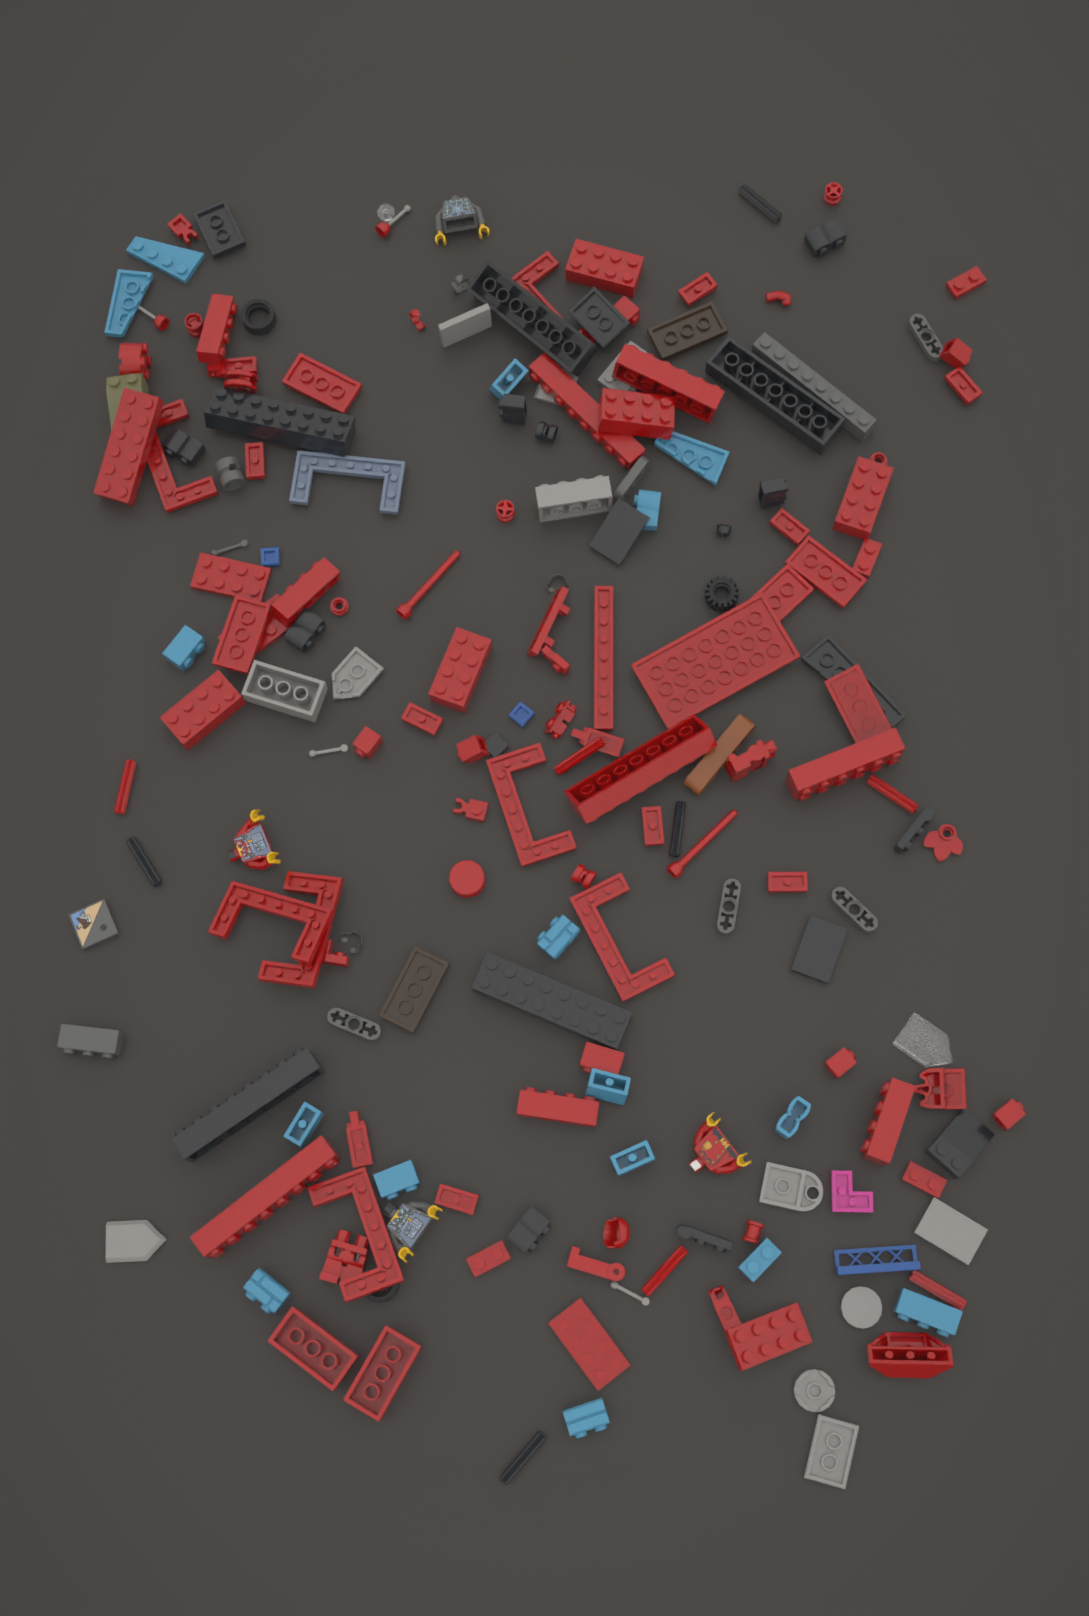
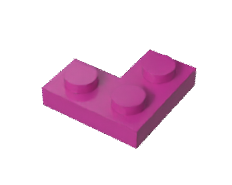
[831,1170,873,1213]

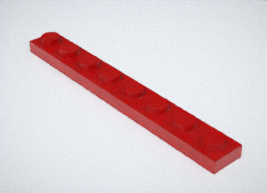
[594,586,613,731]

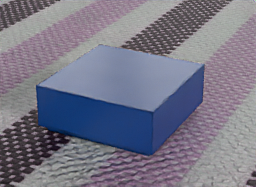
[260,547,281,567]
[508,701,535,728]

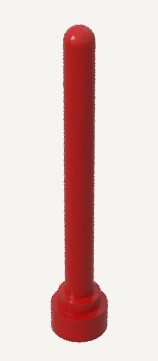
[395,550,460,620]
[666,809,738,879]

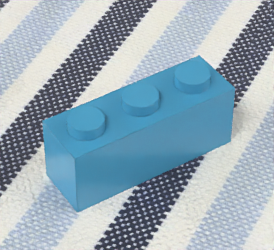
[893,1288,963,1338]

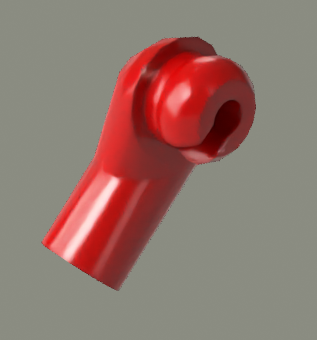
[765,290,792,306]

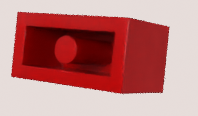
[580,1042,625,1075]

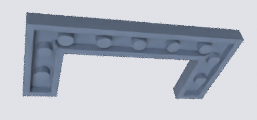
[289,451,406,515]

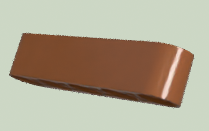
[683,713,756,796]

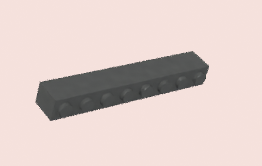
[752,332,877,442]

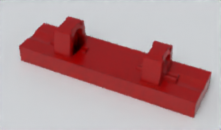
[526,586,570,658]

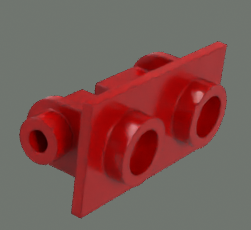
[544,700,576,739]

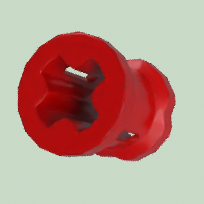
[741,1220,765,1245]

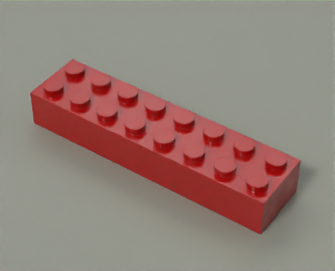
[564,714,718,824]
[190,1135,341,1259]

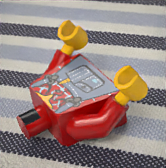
[227,809,281,870]

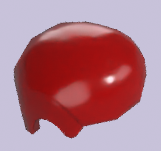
[603,1217,630,1249]

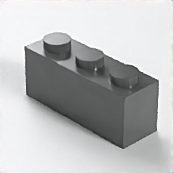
[57,1024,124,1059]

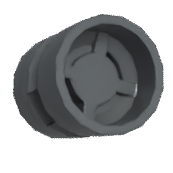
[215,456,245,491]

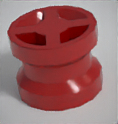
[823,182,843,206]
[496,500,515,523]

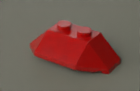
[867,1332,954,1378]

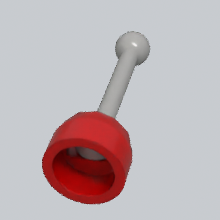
[375,205,411,238]
[138,305,170,331]

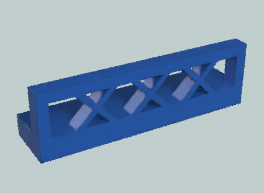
[834,1245,921,1275]

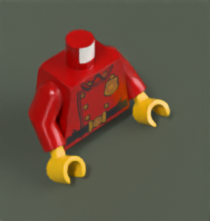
[689,1112,751,1174]

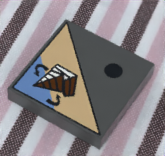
[68,899,119,950]

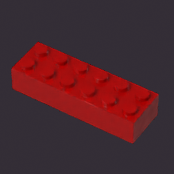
[612,343,725,424]
[93,388,164,507]
[785,728,905,801]

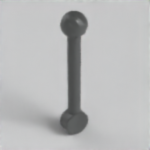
[211,540,248,556]

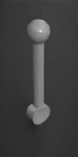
[309,744,348,757]
[611,1281,650,1306]

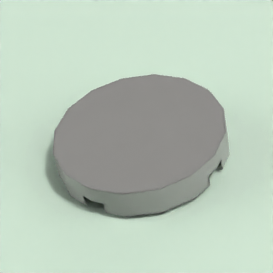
[840,1286,882,1329]
[793,1369,835,1412]

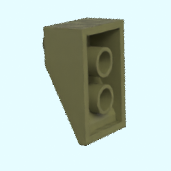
[106,372,149,431]

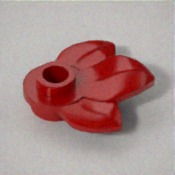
[923,824,963,861]

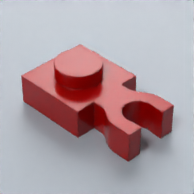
[167,213,199,246]
[541,645,570,676]
[453,798,489,822]

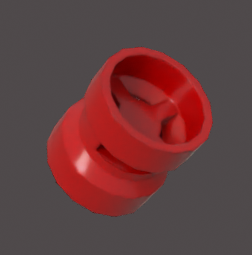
[185,313,204,338]
[571,864,597,889]

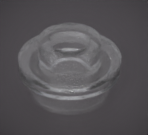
[377,204,395,222]

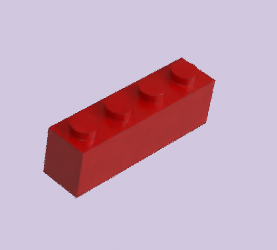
[196,294,238,365]
[272,558,340,627]
[516,1087,599,1128]

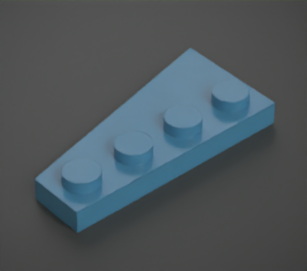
[126,236,205,284]
[104,269,154,338]
[654,431,729,486]

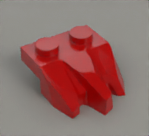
[914,1068,967,1110]

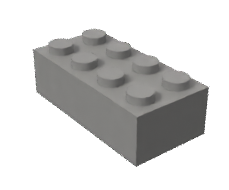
[535,475,612,522]
[241,660,328,722]

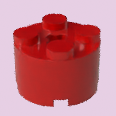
[119,343,152,380]

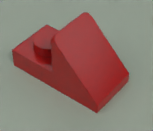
[322,939,350,968]

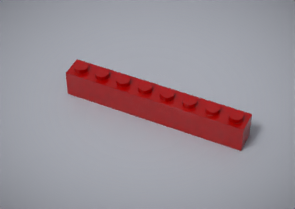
[529,352,646,471]

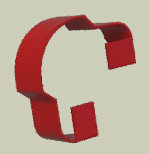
[409,309,426,331]

